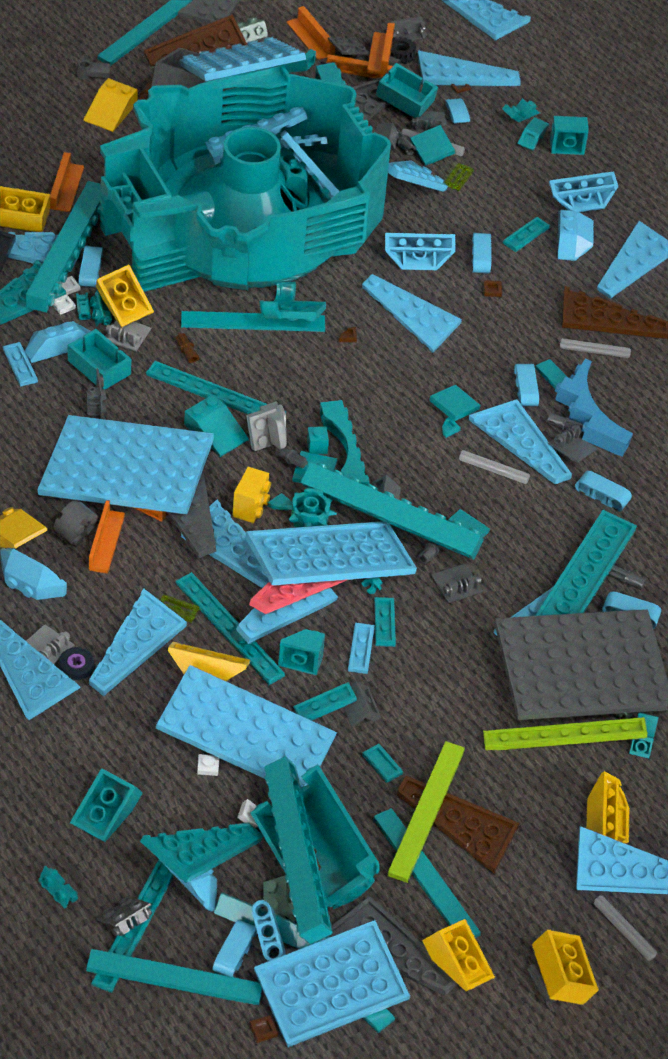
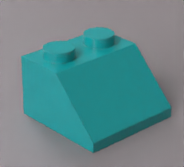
[278,629,325,675]

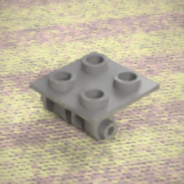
[105,320,151,352]
[26,625,75,664]

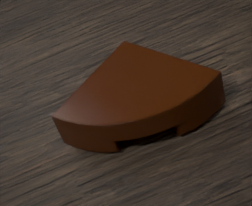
[339,327,357,342]

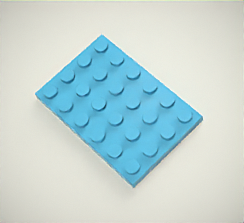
[254,920,410,1047]

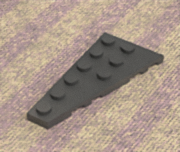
[178,0,240,24]
[352,68,414,120]
[167,471,217,558]
[328,896,458,996]

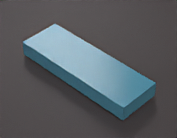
[3,342,38,387]
[348,623,375,674]

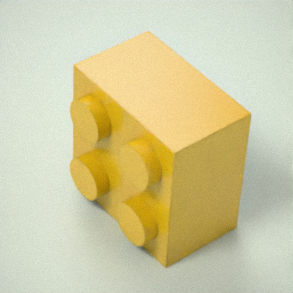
[233,467,271,523]

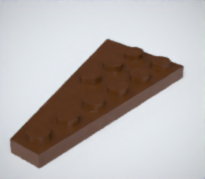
[143,15,248,66]
[562,286,668,339]
[397,776,519,873]

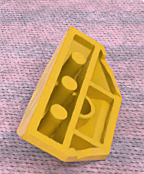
[168,642,250,681]
[586,771,629,844]

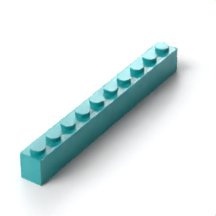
[26,181,101,313]
[301,462,484,560]
[264,756,333,944]

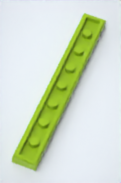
[483,717,647,750]
[388,741,465,883]

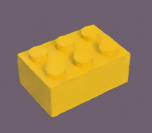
[0,186,50,232]
[532,930,599,1004]

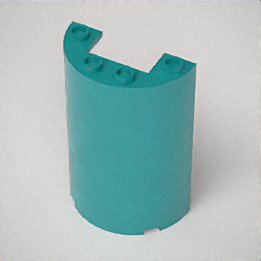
[250,764,380,909]

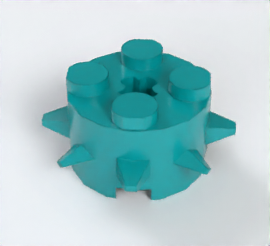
[285,488,337,528]

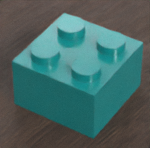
[550,116,589,155]

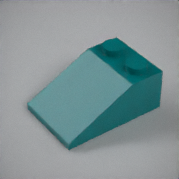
[184,394,249,457]
[70,768,143,842]

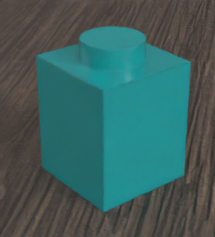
[307,426,329,454]

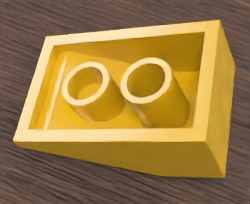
[83,78,138,132]
[96,265,154,328]
[0,507,47,548]
[422,919,495,991]

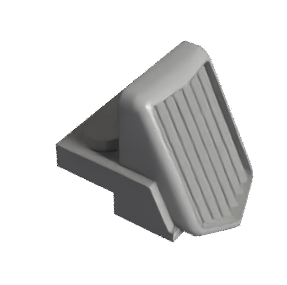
[246,402,287,451]

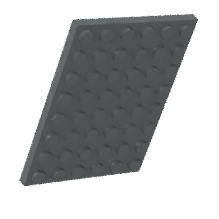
[494,609,668,720]

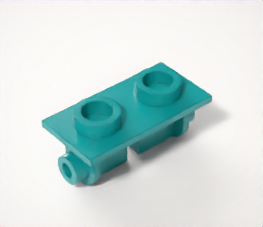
[90,290,112,326]
[38,866,78,909]

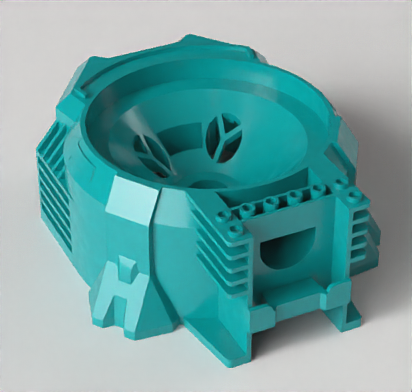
[100,65,391,292]

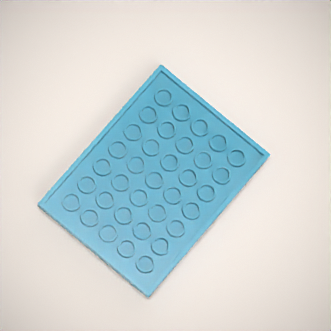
[179,37,306,81]
[38,415,214,514]

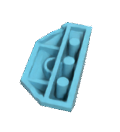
[549,171,618,212]
[558,210,593,261]
[385,233,455,270]
[25,321,91,363]
[0,548,67,600]
[158,858,217,912]

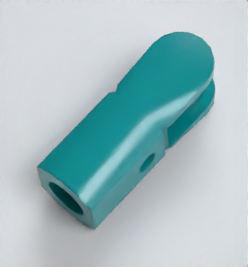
[76,292,91,320]

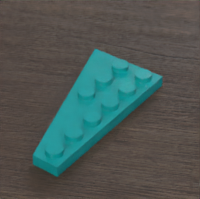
[140,823,264,883]

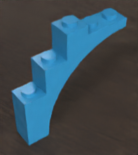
[555,359,633,457]

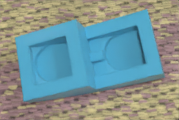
[446,98,470,123]

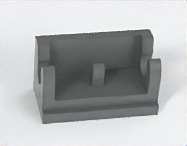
[391,17,426,41]

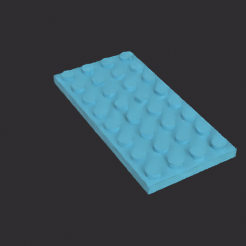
[245,521,417,586]
[156,665,337,787]

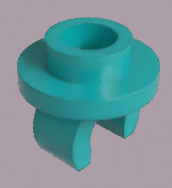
[361,577,383,594]

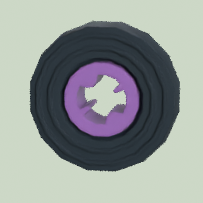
[59,647,94,680]

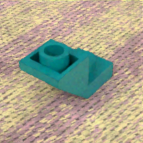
[283,49,316,73]
[502,98,540,122]
[518,117,550,151]
[629,712,659,758]

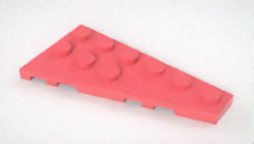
[249,580,347,614]

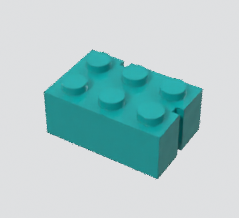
[376,63,438,118]
[68,329,131,390]

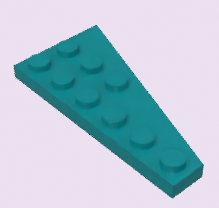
[0,259,66,325]

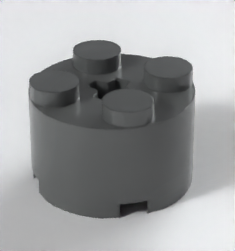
[54,500,98,547]

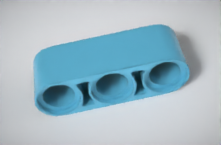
[472,233,491,274]
[79,246,103,288]
[514,364,539,406]
[575,471,632,512]
[602,592,661,629]
[252,900,285,961]
[213,919,257,977]

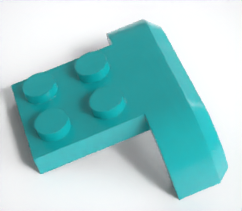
[259,281,326,321]

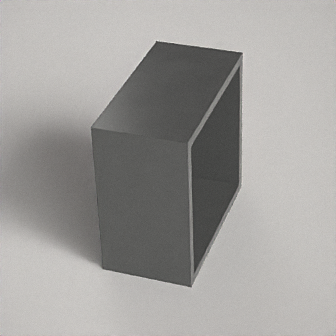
[151,47,230,99]

